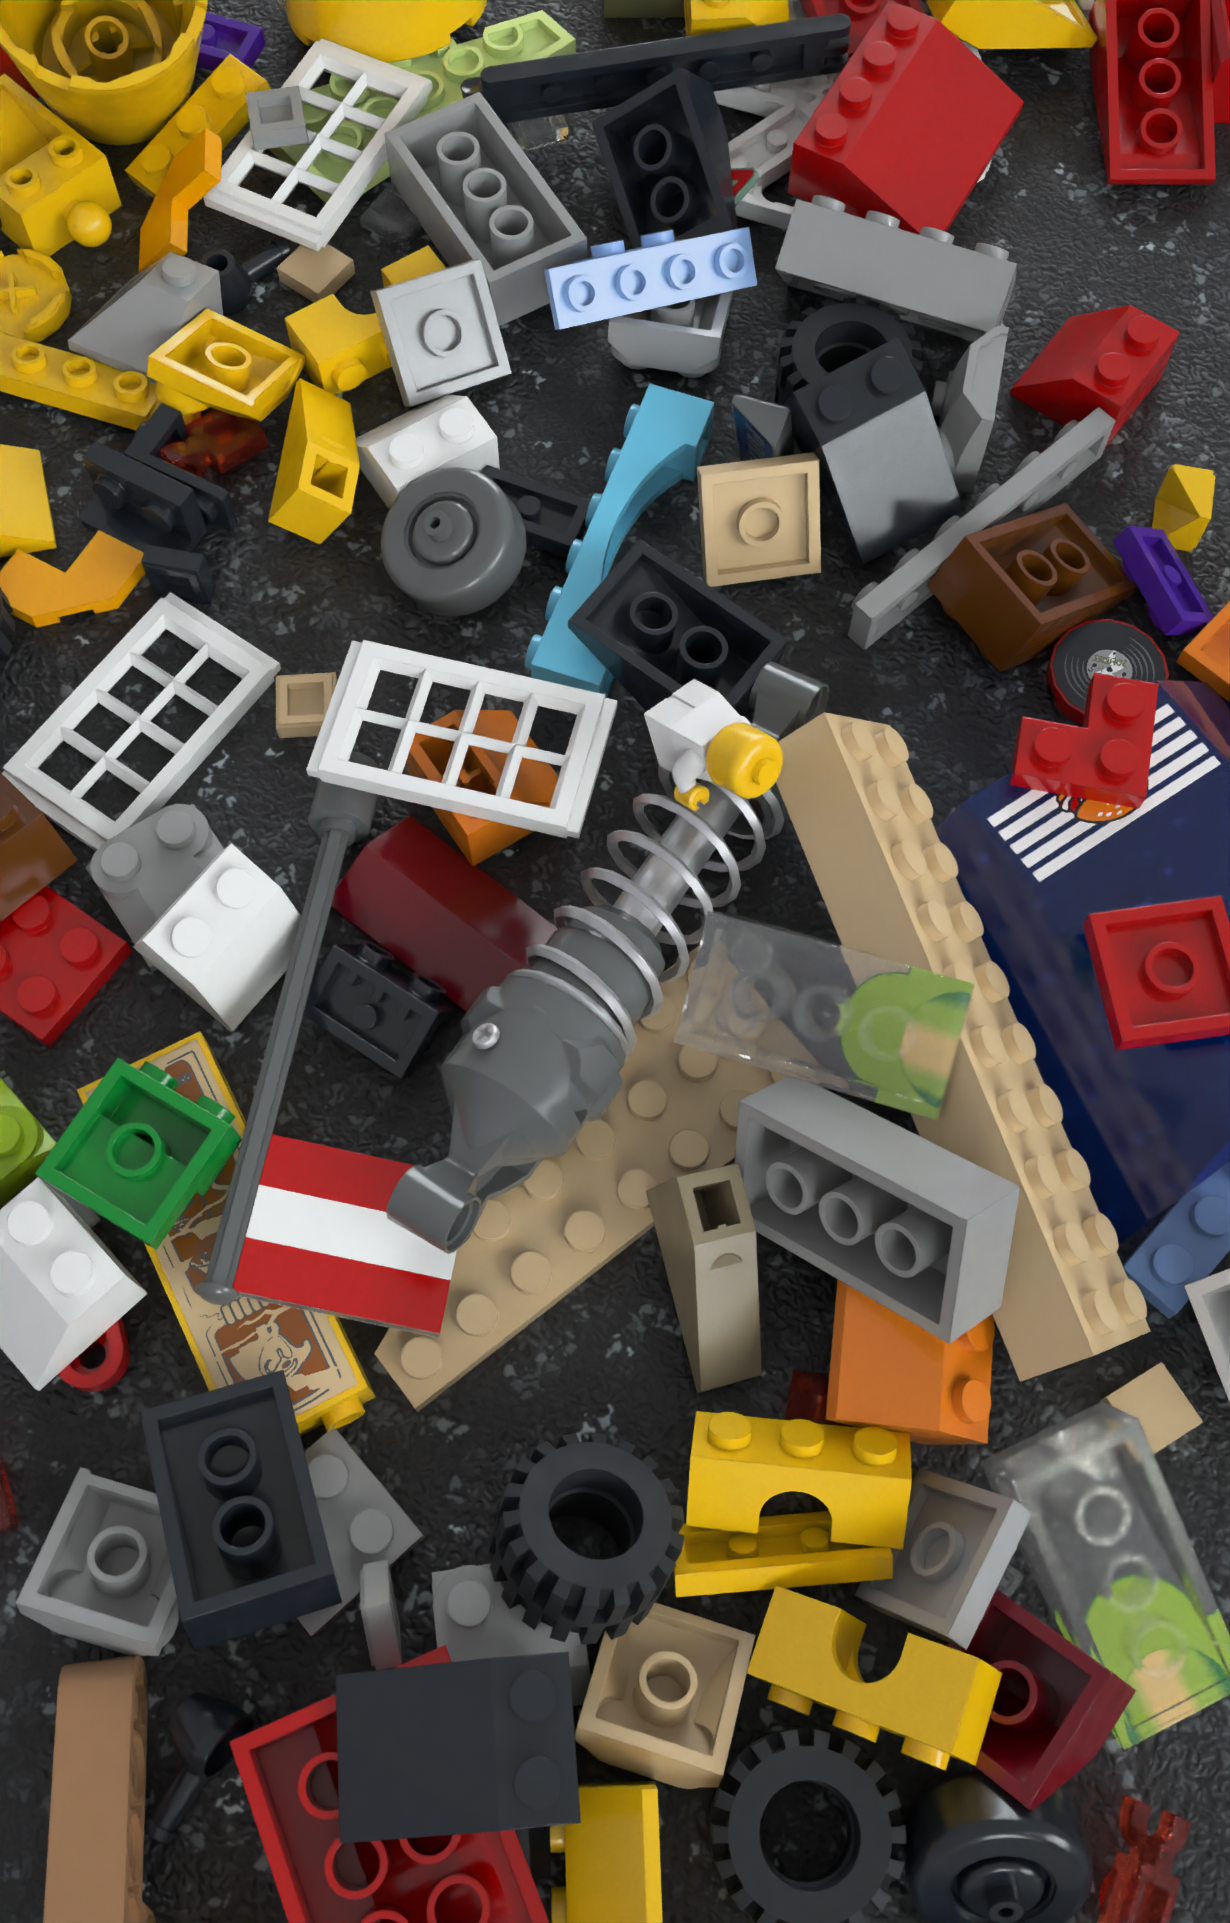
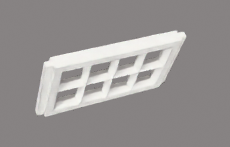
[203,38,433,251]
[2,592,281,851]
[306,640,617,839]

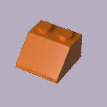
[826,1280,995,1445]

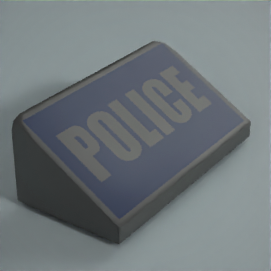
[731,394,794,461]

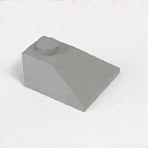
[68,252,223,385]

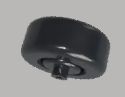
[901,1770,1093,1923]

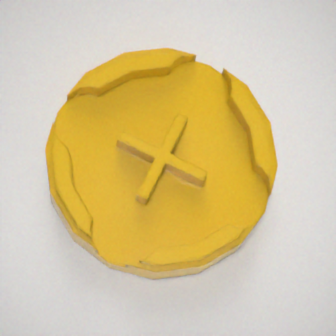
[0,249,72,343]

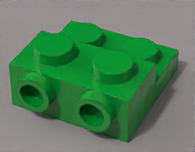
[35,1058,242,1250]

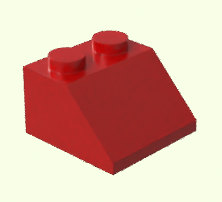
[1010,305,1180,448]

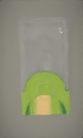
[674,911,975,1120]
[980,1402,1230,1750]

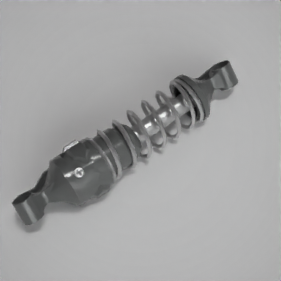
[386,661,830,1254]

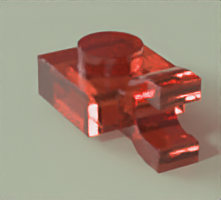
[160,409,268,479]
[1097,1795,1191,1923]

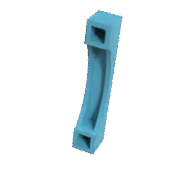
[525,383,714,698]

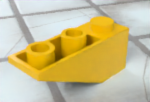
[268,378,360,545]

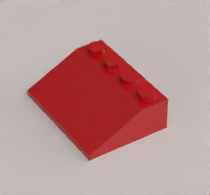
[787,0,1024,235]
[229,1645,549,1923]

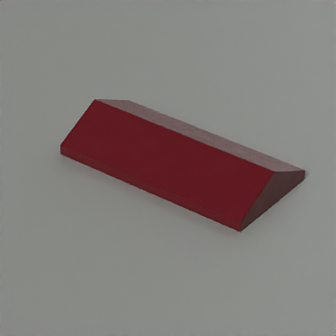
[331,815,558,1014]

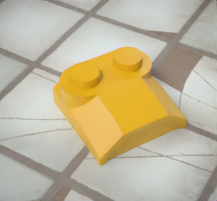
[146,308,306,422]

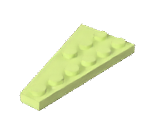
[245,10,576,203]

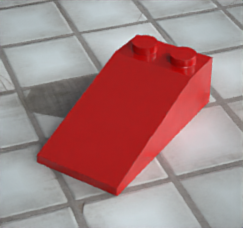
[1089,0,1216,185]

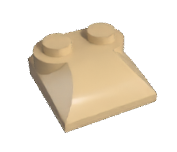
[575,1602,755,1789]

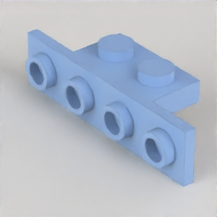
[544,227,757,330]

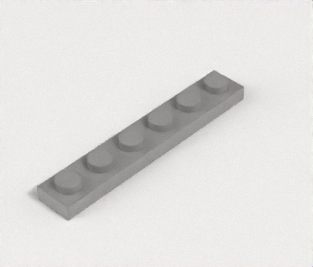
[848,407,1116,650]

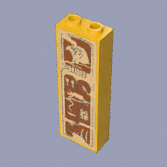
[77,1031,376,1436]

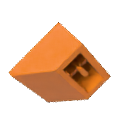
[406,710,559,866]

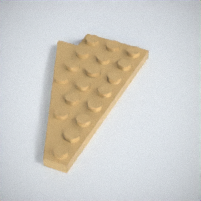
[374,937,835,1412]

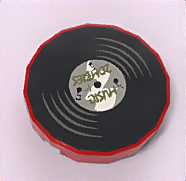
[1045,619,1169,727]

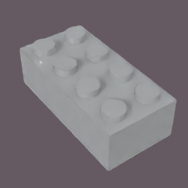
[384,92,587,326]
[775,195,1017,342]
[734,1073,1020,1344]

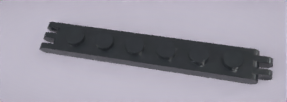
[461,13,851,123]

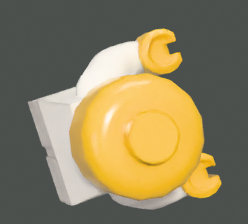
[644,679,783,811]

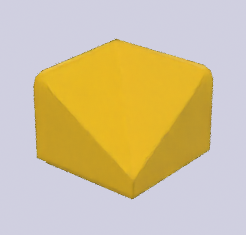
[1152,464,1215,552]

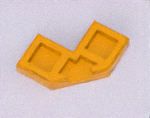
[139,128,222,272]
[0,530,146,628]

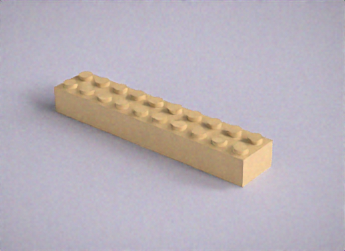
[776,712,1151,1382]

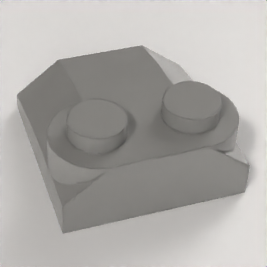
[608,291,734,378]
[930,325,1009,493]
[86,804,224,972]
[16,1467,179,1656]
[432,1564,591,1706]

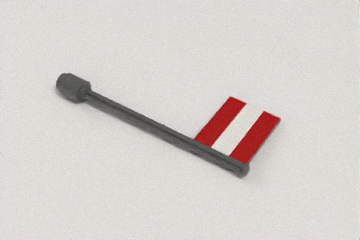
[196,751,457,1338]

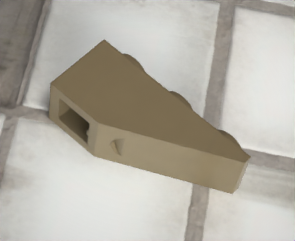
[646,1164,762,1393]

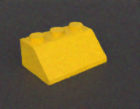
[550,1781,663,1923]

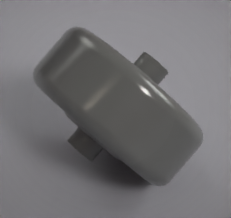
[380,467,526,616]

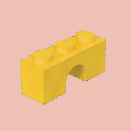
[284,245,446,396]
[686,1411,912,1550]
[746,1585,1002,1771]

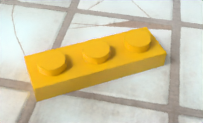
[125,54,271,198]
[673,1511,893,1597]

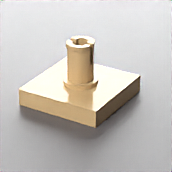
[697,452,821,587]

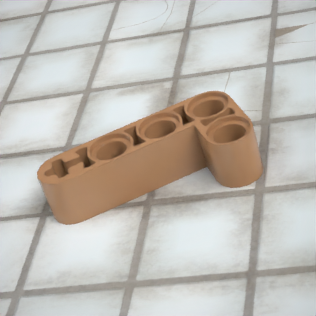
[43,1655,156,1923]

